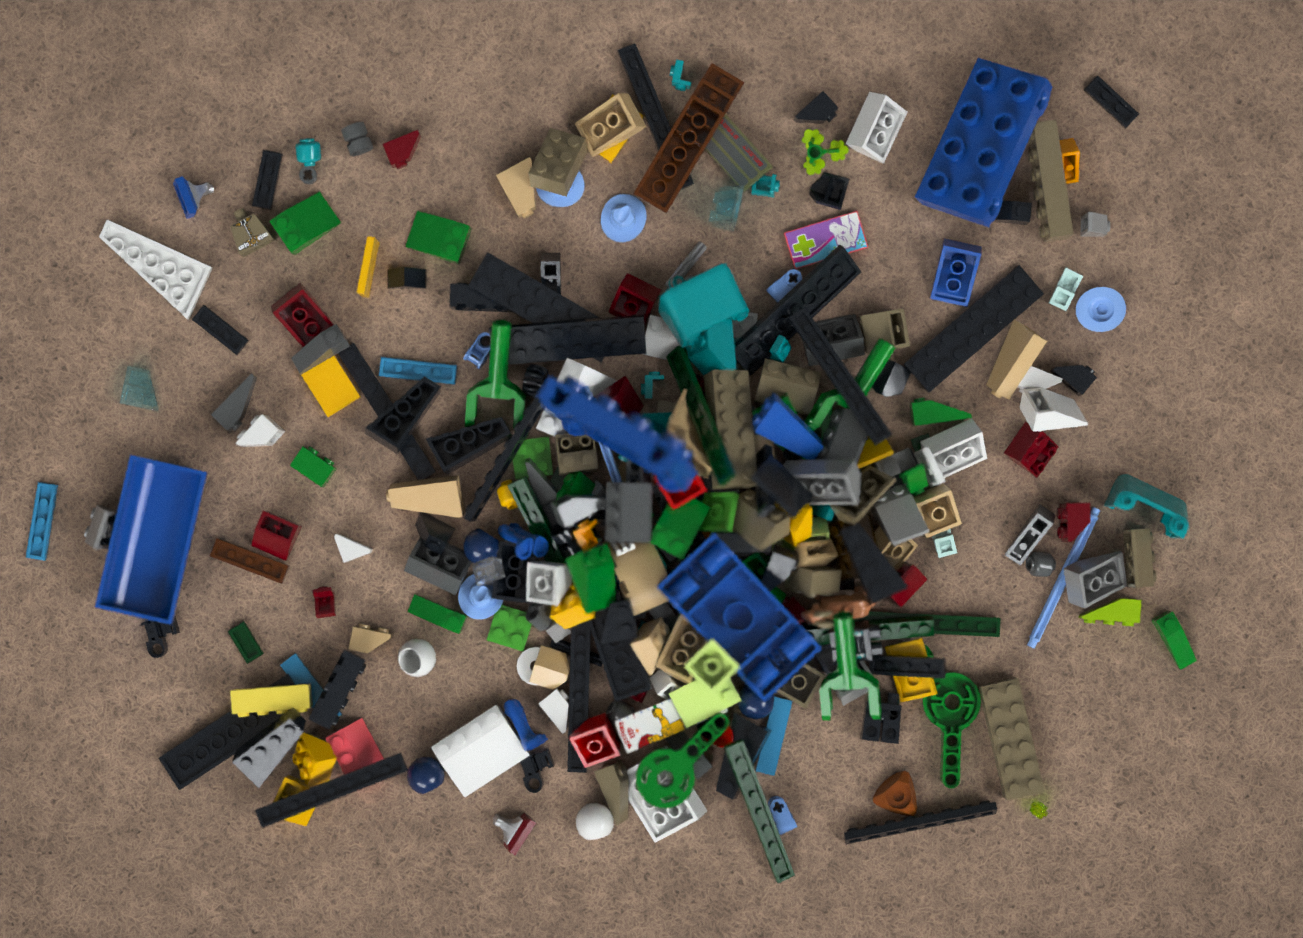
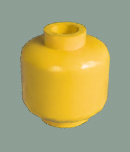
[497,480,518,510]

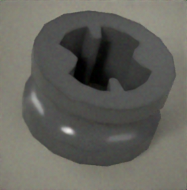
[299,166,317,185]

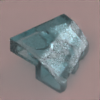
[120,366,159,412]

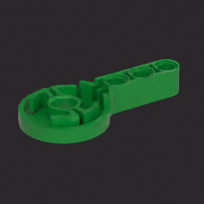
[922,672,981,789]
[636,712,729,808]

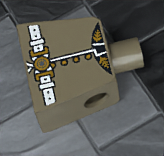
[230,208,275,257]

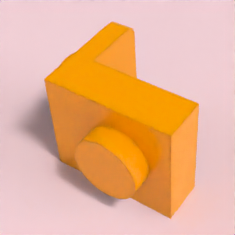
[573,519,598,552]

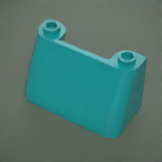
[658,263,749,348]
[1104,474,1189,539]

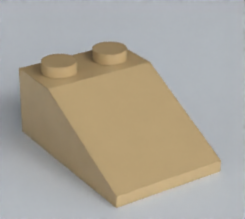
[574,93,646,157]

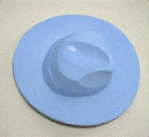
[536,171,584,207]
[601,194,647,242]
[1076,287,1126,332]
[458,572,503,620]

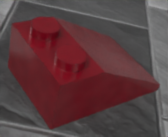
[271,283,335,347]

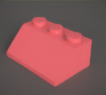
[325,718,384,774]

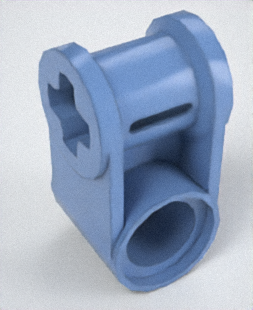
[766,269,802,303]
[463,332,491,370]
[768,796,797,835]

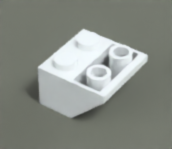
[236,414,285,447]

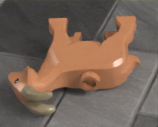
[801,586,875,628]

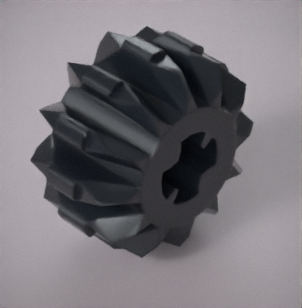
[522,364,548,397]

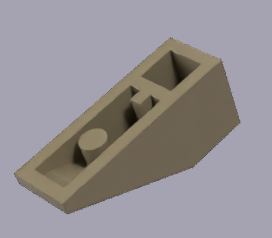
[594,760,629,825]

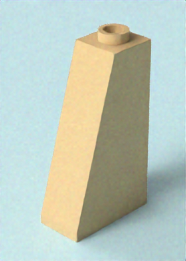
[986,319,1047,399]
[386,475,465,518]

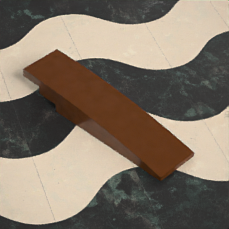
[633,63,745,214]

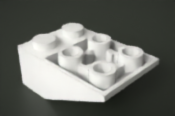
[1020,388,1088,432]

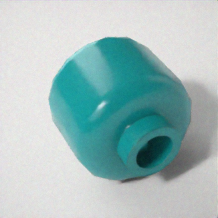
[295,138,321,166]

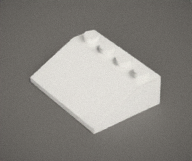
[536,358,617,437]
[431,705,530,797]
[627,745,707,842]

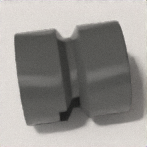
[341,122,374,157]

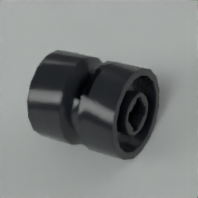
[550,524,582,557]

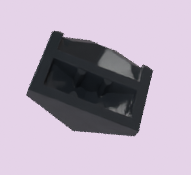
[809,172,849,210]
[872,360,911,397]

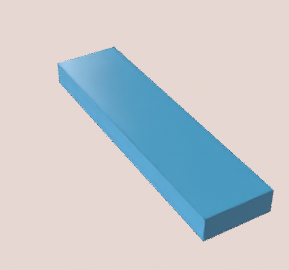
[379,357,457,385]
[26,482,58,561]
[280,653,342,716]
[755,696,793,776]

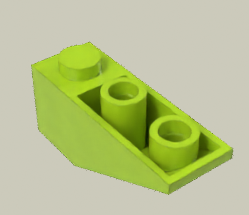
[1079,598,1142,626]

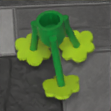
[802,129,849,175]

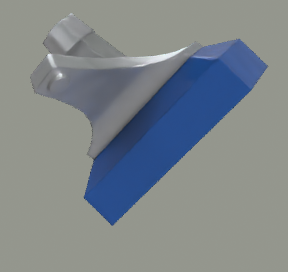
[173,176,214,219]

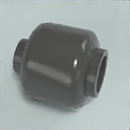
[1026,552,1056,577]
[606,700,635,725]

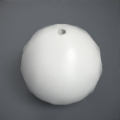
[398,639,436,677]
[576,803,614,840]

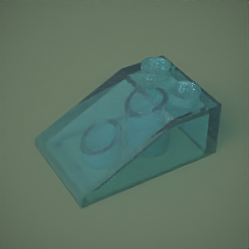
[709,185,744,232]

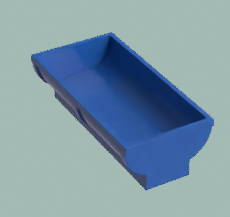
[95,455,208,625]

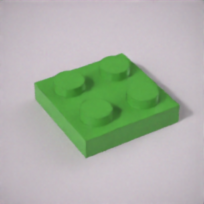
[513,437,553,479]
[699,492,739,532]
[487,605,532,651]

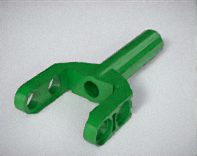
[465,320,526,432]
[805,338,896,431]
[819,611,881,721]

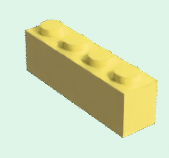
[230,683,313,717]

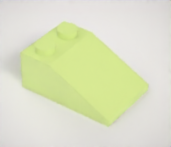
[669,677,741,728]

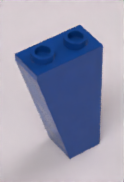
[752,393,823,460]

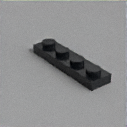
[756,444,775,518]
[869,655,946,679]

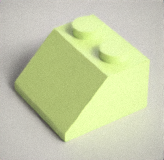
[684,639,740,694]

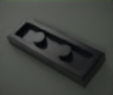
[1084,75,1139,129]
[252,150,283,210]
[192,305,249,355]

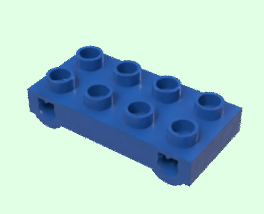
[915,58,1053,228]
[537,376,698,492]
[657,533,822,702]

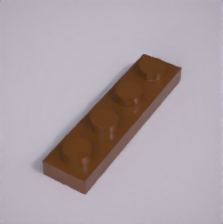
[210,538,289,584]

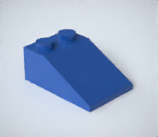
[930,238,982,307]

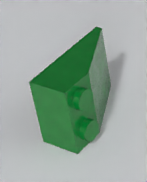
[269,192,341,256]
[405,211,471,265]
[650,498,710,559]
[565,544,616,614]

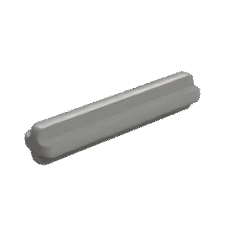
[665,242,707,289]

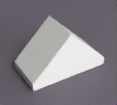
[334,534,373,563]

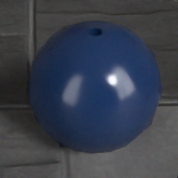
[463,528,499,565]
[737,684,774,720]
[406,756,445,794]

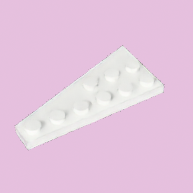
[99,220,213,320]

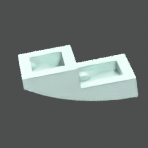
[1049,267,1083,311]
[932,529,957,558]

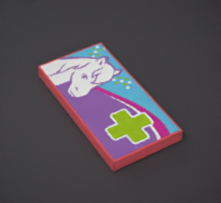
[784,211,868,270]

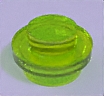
[1029,801,1048,819]

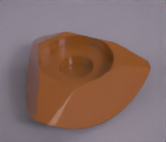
[873,771,917,816]

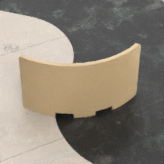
[667,389,712,478]
[603,541,669,616]

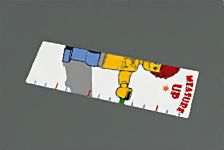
[615,699,728,753]

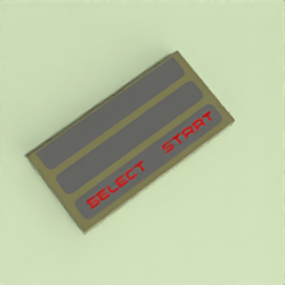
[705,115,773,192]

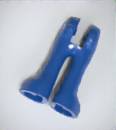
[498,523,549,560]
[504,699,548,752]

